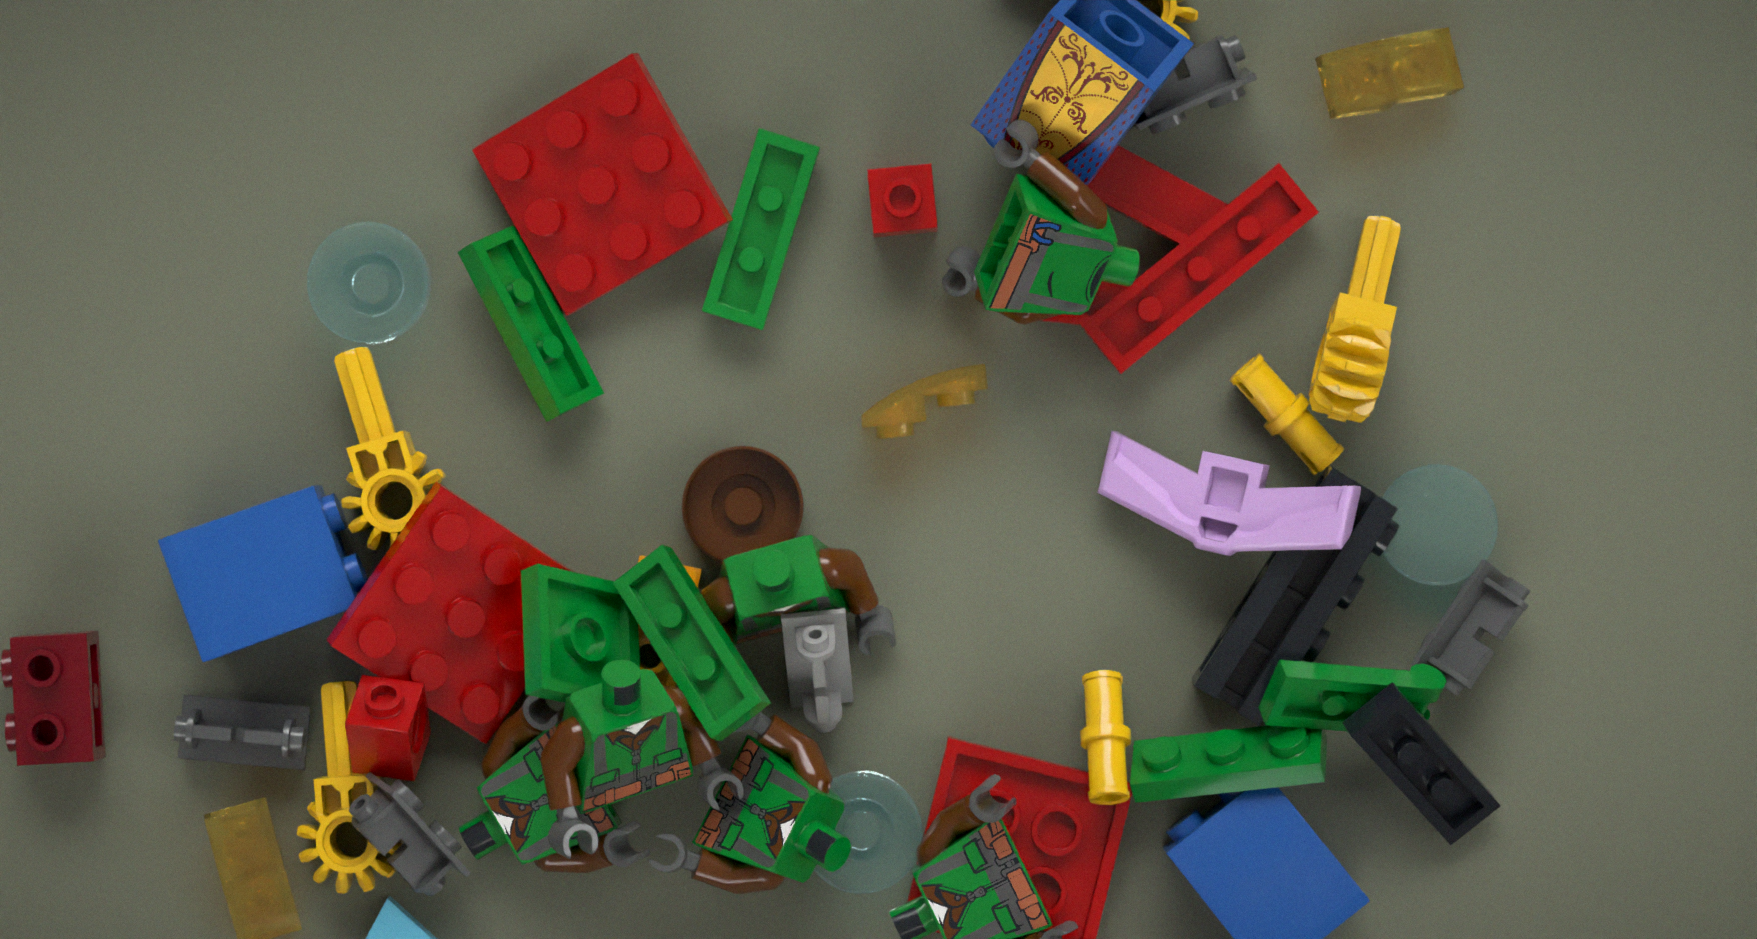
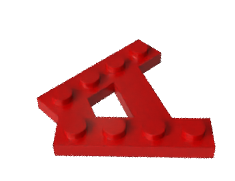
[1040,145,1319,374]

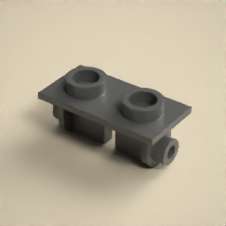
[1133,34,1257,134]
[1410,559,1530,697]
[174,694,311,770]
[349,772,471,896]

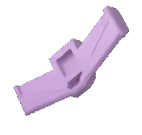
[1098,430,1361,556]

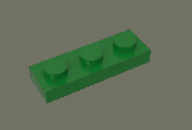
[702,128,820,331]
[457,225,604,422]
[613,545,771,741]
[1130,725,1327,803]

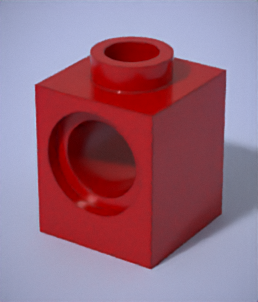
[867,163,938,238]
[345,675,431,782]

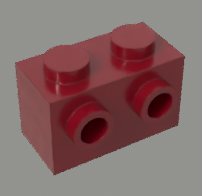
[1,630,106,766]

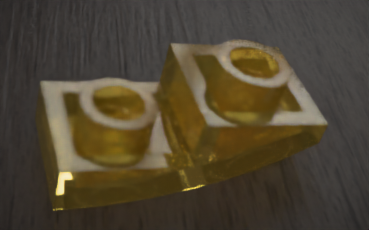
[1315,27,1464,119]
[861,364,988,439]
[204,797,302,939]

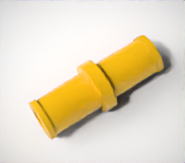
[1229,353,1344,475]
[1080,670,1131,805]

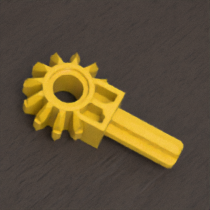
[1308,216,1401,423]
[334,347,446,550]
[297,681,403,894]

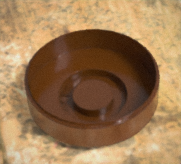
[682,446,804,563]

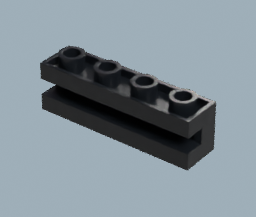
[1192,465,1400,726]

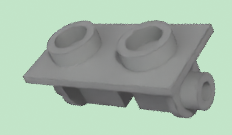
[781,608,854,733]

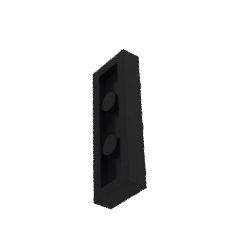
[1342,682,1501,845]

